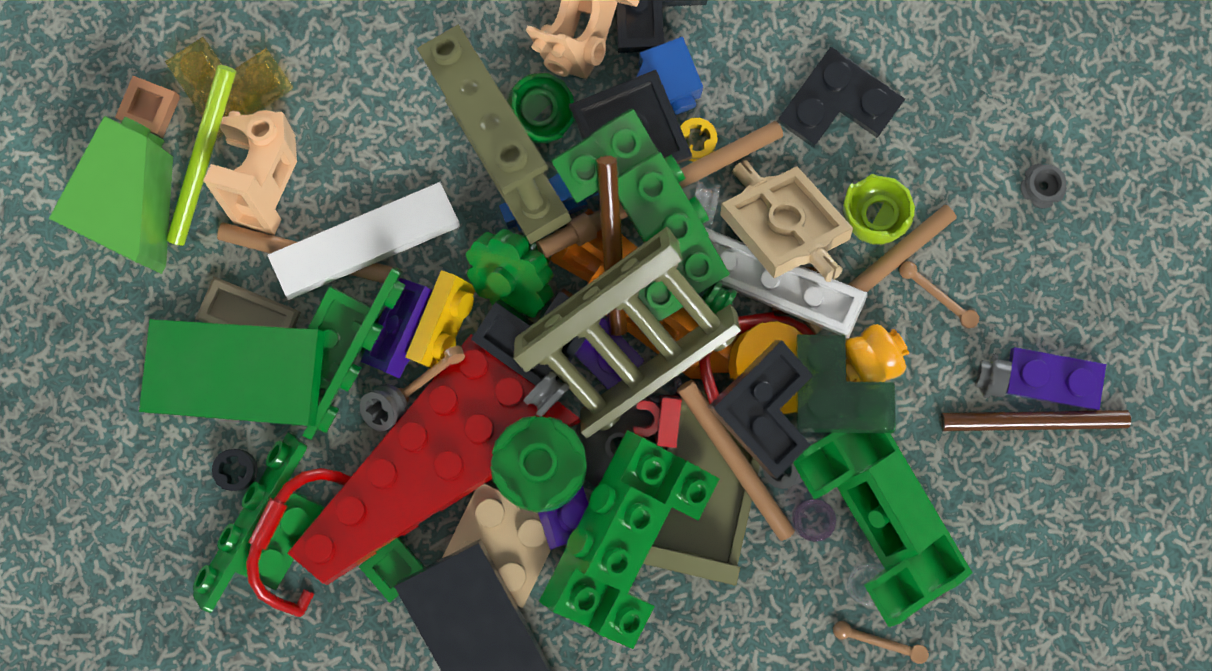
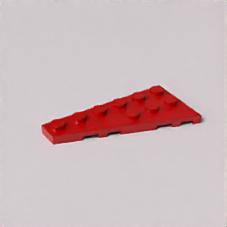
[287,334,581,585]

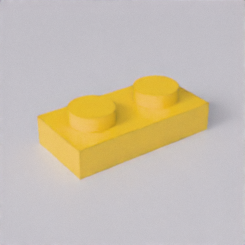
[405,270,475,368]

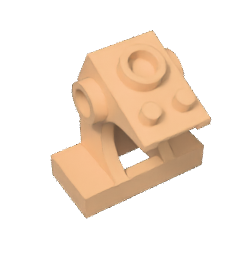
[526,0,639,79]
[203,110,297,235]

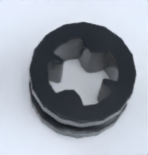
[212,449,258,491]

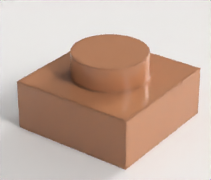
[115,76,180,138]

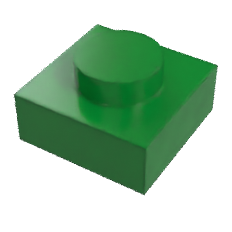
[359,537,425,603]

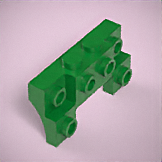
[551,109,730,322]
[793,407,973,627]
[539,430,720,649]

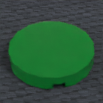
[491,416,587,513]

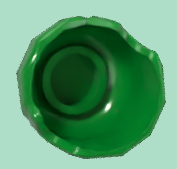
[507,73,574,143]

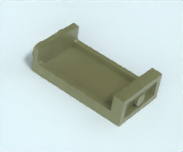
[643,391,760,586]

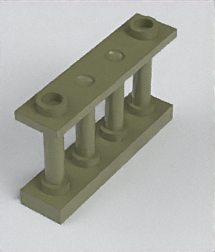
[417,24,572,244]
[514,227,741,438]

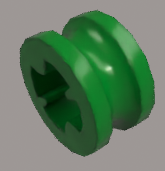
[701,280,737,314]

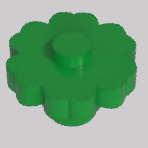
[466,229,554,318]

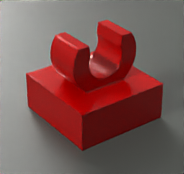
[633,395,682,448]

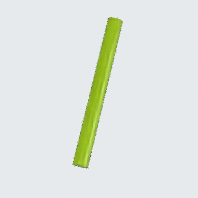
[166,65,236,246]

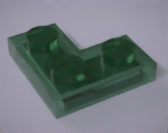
[796,335,896,433]

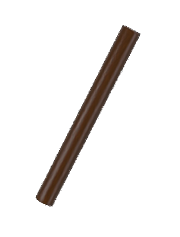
[597,156,627,336]
[941,410,1131,431]

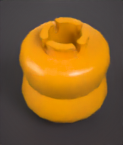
[837,324,909,392]

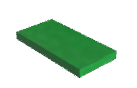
[139,319,325,427]

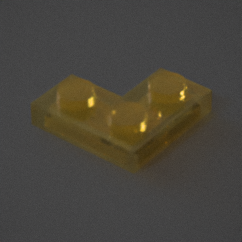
[165,37,294,139]

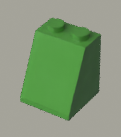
[49,116,173,274]

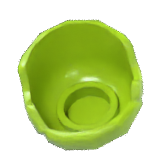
[842,174,915,245]

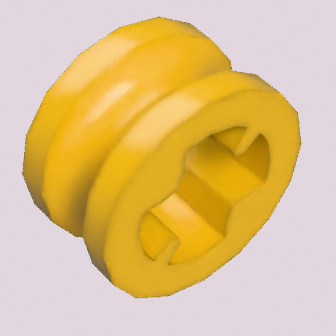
[680,118,717,162]

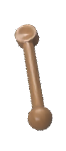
[899,261,979,328]
[398,346,465,403]
[833,621,929,664]

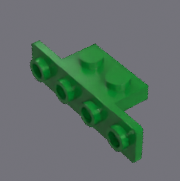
[303,267,405,440]
[193,432,324,613]

